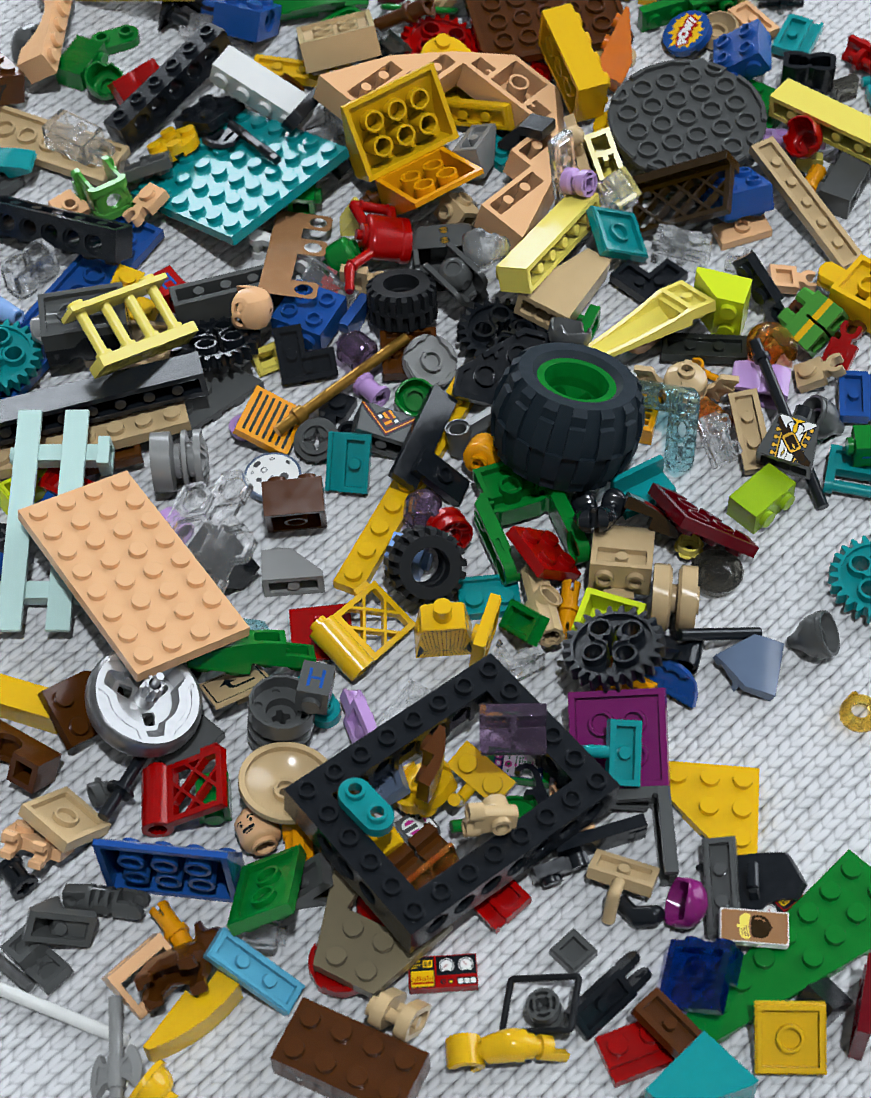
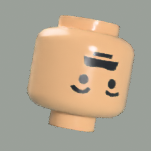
[234,807,282,856]

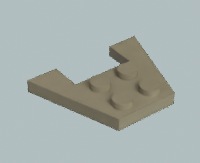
[313,867,453,998]

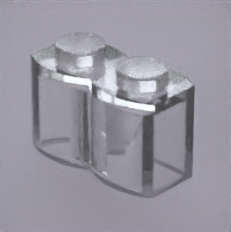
[1,238,60,301]

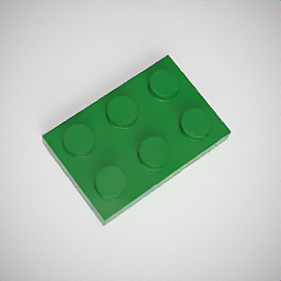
[227,844,307,936]

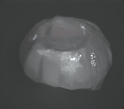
[461,227,510,269]

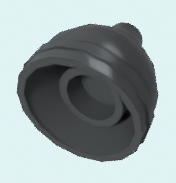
[802,394,845,440]
[787,610,840,658]

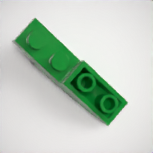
[273,0,369,20]
[637,0,738,33]
[187,629,316,676]

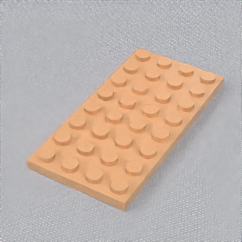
[18,470,250,682]

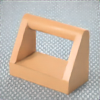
[101,932,178,1020]

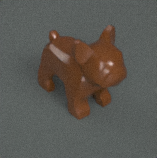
[134,921,221,1010]

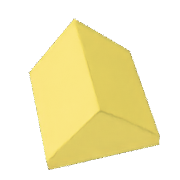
[250,341,280,378]

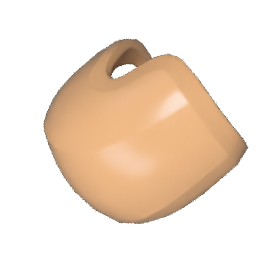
[231,285,273,330]

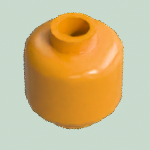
[463,433,501,473]

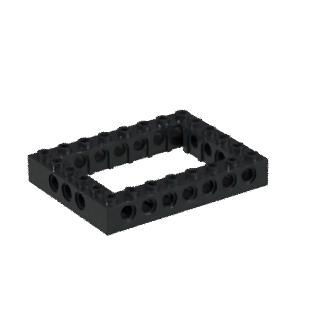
[284,653,620,954]

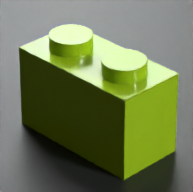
[727,463,796,535]

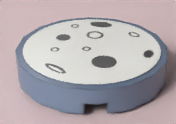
[244,452,302,502]

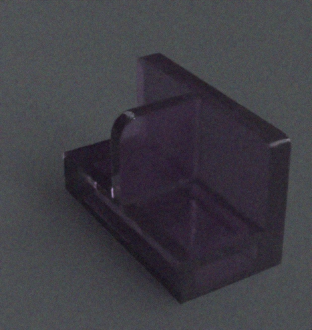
[479,703,547,756]

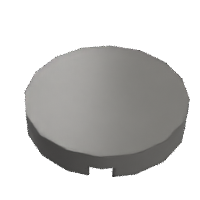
[402,334,458,388]

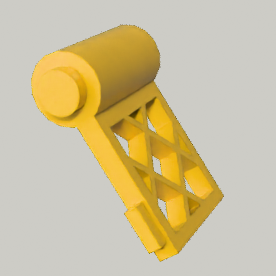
[309,580,415,682]

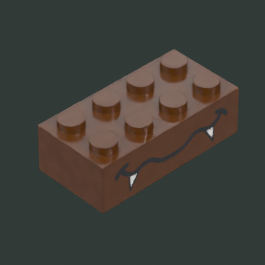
[270,997,431,1098]

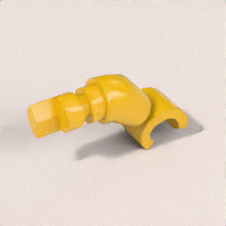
[445,1028,570,1073]

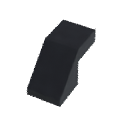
[497,113,556,151]

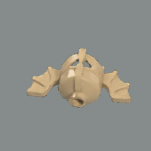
[633,359,740,420]

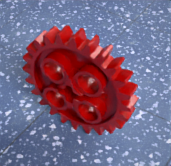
[401,13,480,54]

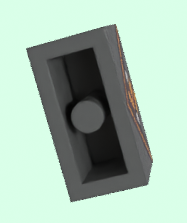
[351,401,416,459]

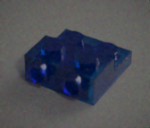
[660,936,744,1015]

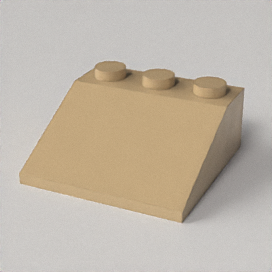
[296,9,382,75]

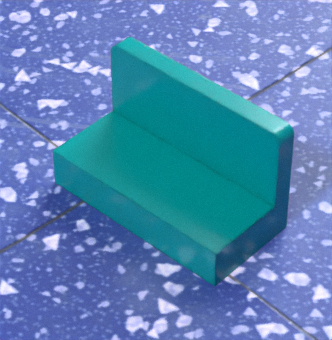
[610,455,676,520]

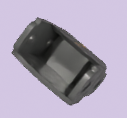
[412,222,480,291]

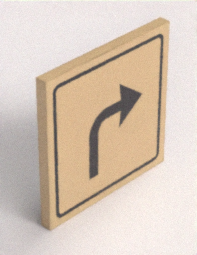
[199,663,270,710]

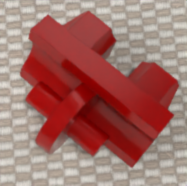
[841,34,871,74]

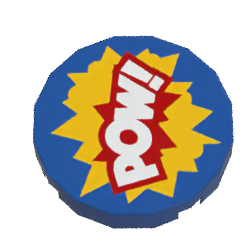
[663,10,713,57]

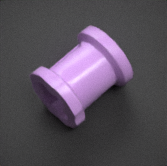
[353,372,391,407]

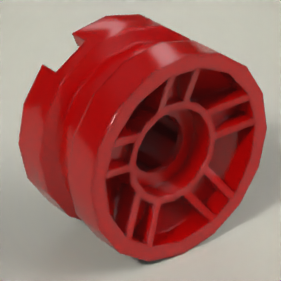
[426,507,473,549]

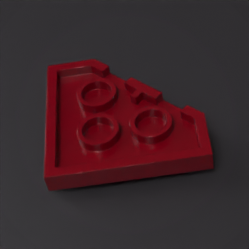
[648,482,759,558]

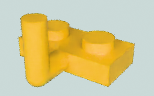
[448,740,517,808]

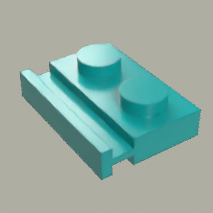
[771,13,824,56]
[325,431,373,494]
[457,574,521,620]

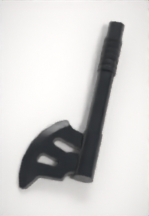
[202,120,281,165]

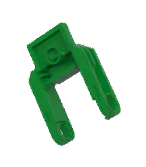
[472,461,591,586]

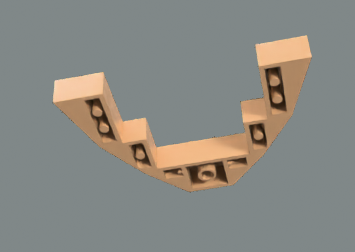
[314,51,566,254]

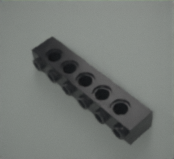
[103,21,232,153]
[0,195,133,265]

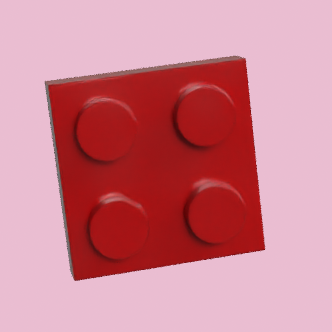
[506,526,581,583]

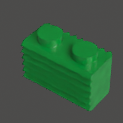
[55,35,109,92]

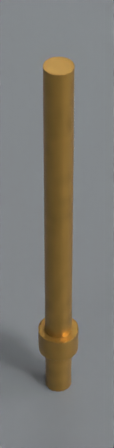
[273,333,410,436]

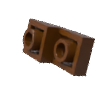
[414,725,446,804]

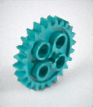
[0,319,43,396]
[828,535,871,624]

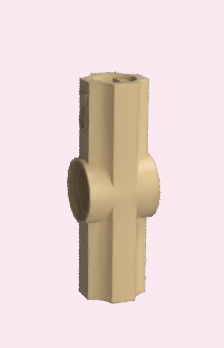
[520,564,565,647]

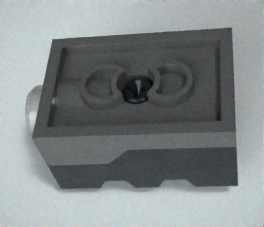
[30,282,133,367]

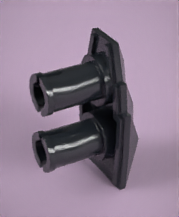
[158,0,205,33]

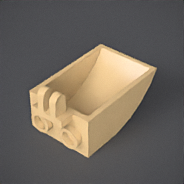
[588,525,655,600]

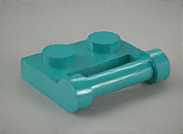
[823,444,871,498]

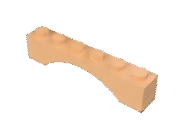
[17,0,72,84]

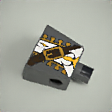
[756,405,819,480]

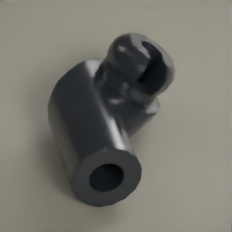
[618,895,665,928]

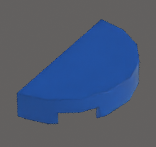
[338,293,368,337]
[644,661,698,708]

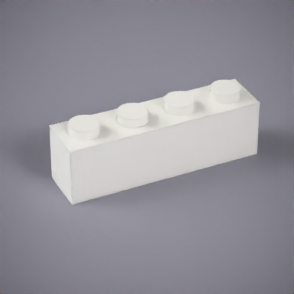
[209,45,314,129]

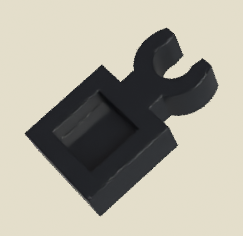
[317,393,358,434]
[529,850,590,887]

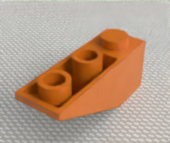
[600,6,632,92]

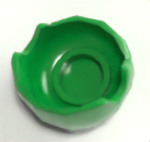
[84,61,123,100]
[395,377,433,417]

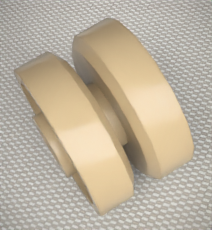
[650,563,700,632]

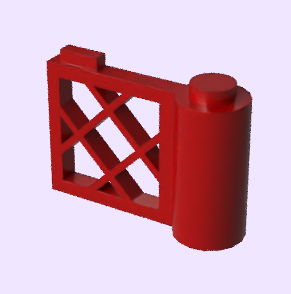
[141,742,228,838]

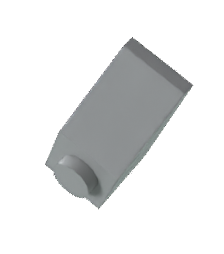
[452,123,496,180]
[261,547,325,597]

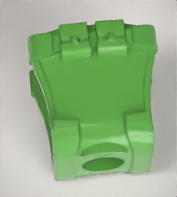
[71,155,134,220]

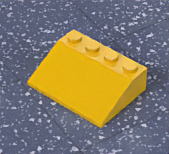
[340,62,459,182]

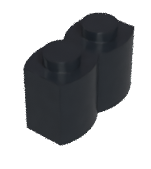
[780,51,836,93]

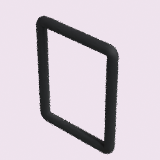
[499,973,582,1035]

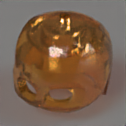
[747,322,798,365]

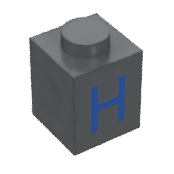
[295,660,336,715]

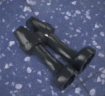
[571,488,626,533]

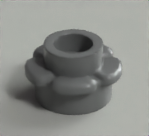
[86,777,111,808]

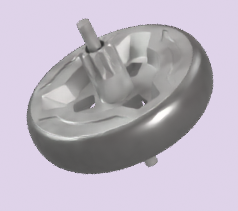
[85,651,202,758]

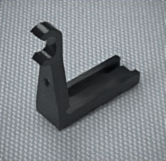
[514,763,648,859]

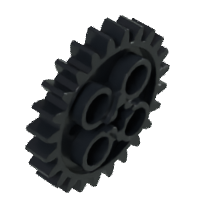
[456,297,548,359]
[171,316,262,372]
[561,605,667,693]

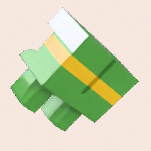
[777,287,849,358]

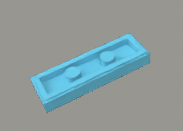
[203,927,305,1016]

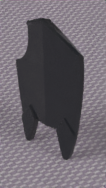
[696,852,808,910]

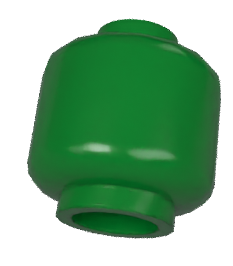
[322,237,363,277]

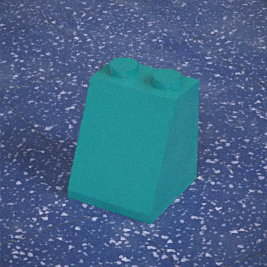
[644,1031,759,1098]

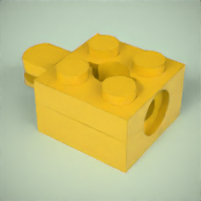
[817,254,871,334]

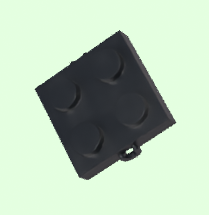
[173,94,246,133]

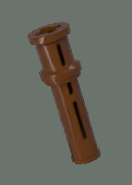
[373,0,436,34]

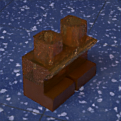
[387,822,460,890]

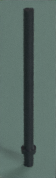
[749,338,829,510]

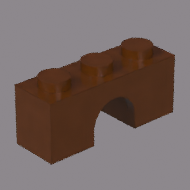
[0,720,62,794]

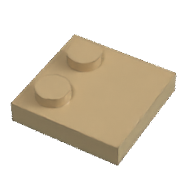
[18,786,111,853]

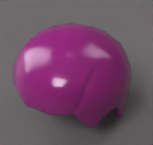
[664,877,709,929]

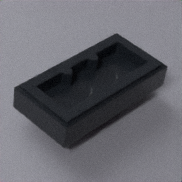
[410,447,470,507]

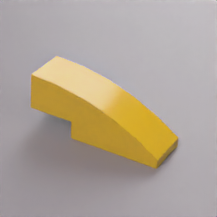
[143,970,243,1063]

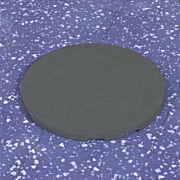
[607,59,767,173]

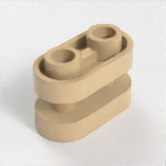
[365,987,431,1042]

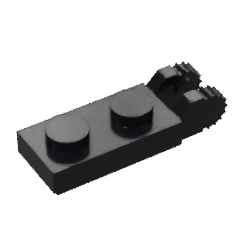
[564,950,652,1040]

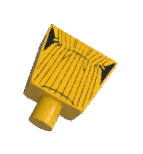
[414,598,473,658]

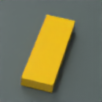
[446,97,515,131]

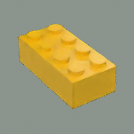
[538,3,610,123]

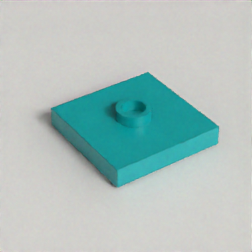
[586,205,649,263]

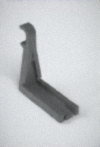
[612,785,679,887]

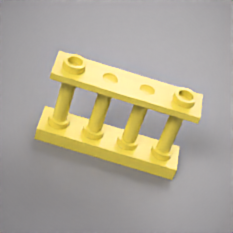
[61,272,199,379]

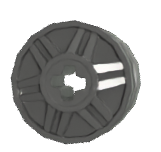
[247,675,315,750]

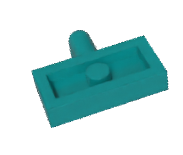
[582,719,642,787]

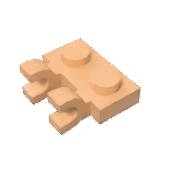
[0,819,75,871]

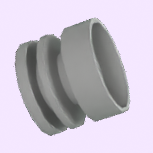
[149,428,210,494]

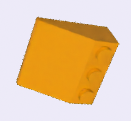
[375,146,484,215]

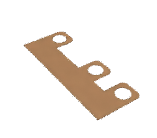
[258,210,333,299]

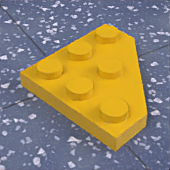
[669,761,760,855]

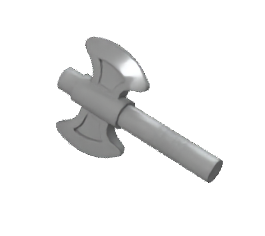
[90,995,143,1098]

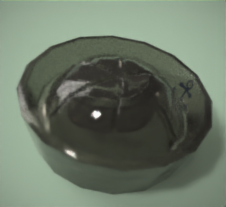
[691,549,744,597]

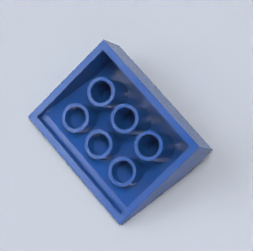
[92,838,245,903]

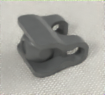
[423,242,489,309]

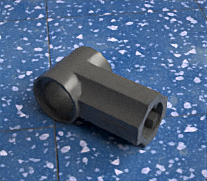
[445,407,491,458]

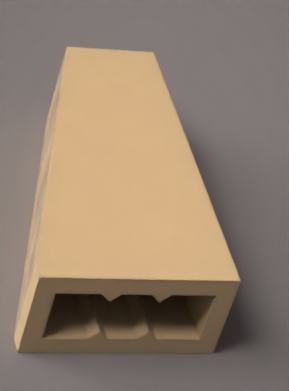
[514,248,612,330]

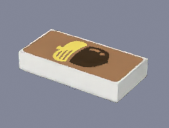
[718,907,789,950]

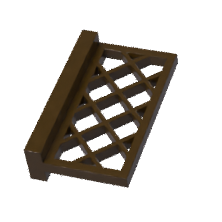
[630,149,740,237]

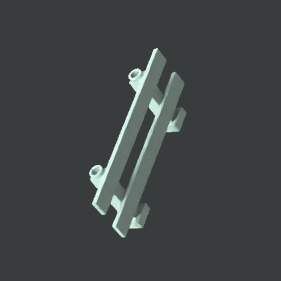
[0,410,115,632]

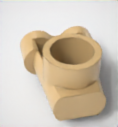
[461,794,519,837]

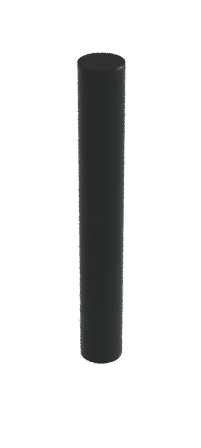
[676,627,762,641]

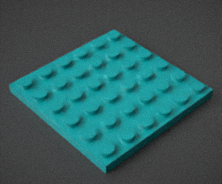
[130,109,350,246]

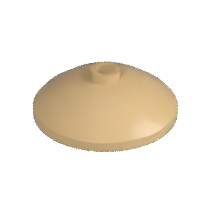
[238,742,327,825]

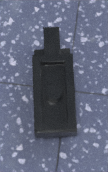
[732,251,785,328]

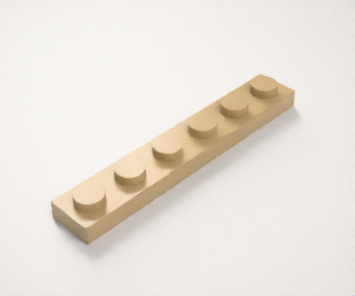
[749,136,864,270]

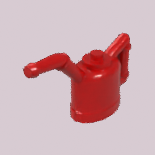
[344,199,413,294]

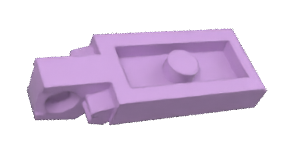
[339,689,377,744]

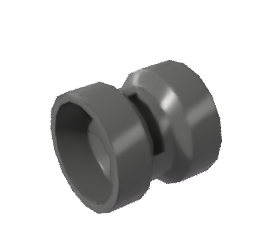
[525,988,566,1028]

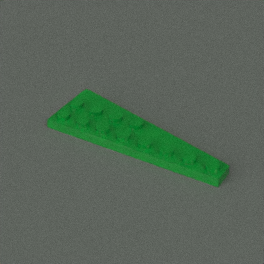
[685,850,871,1044]

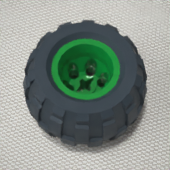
[491,342,645,492]

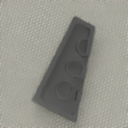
[172,365,265,443]

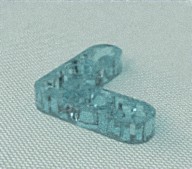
[639,380,700,472]

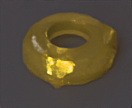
[839,691,871,733]

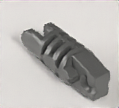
[62,883,151,920]

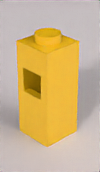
[0,673,58,734]

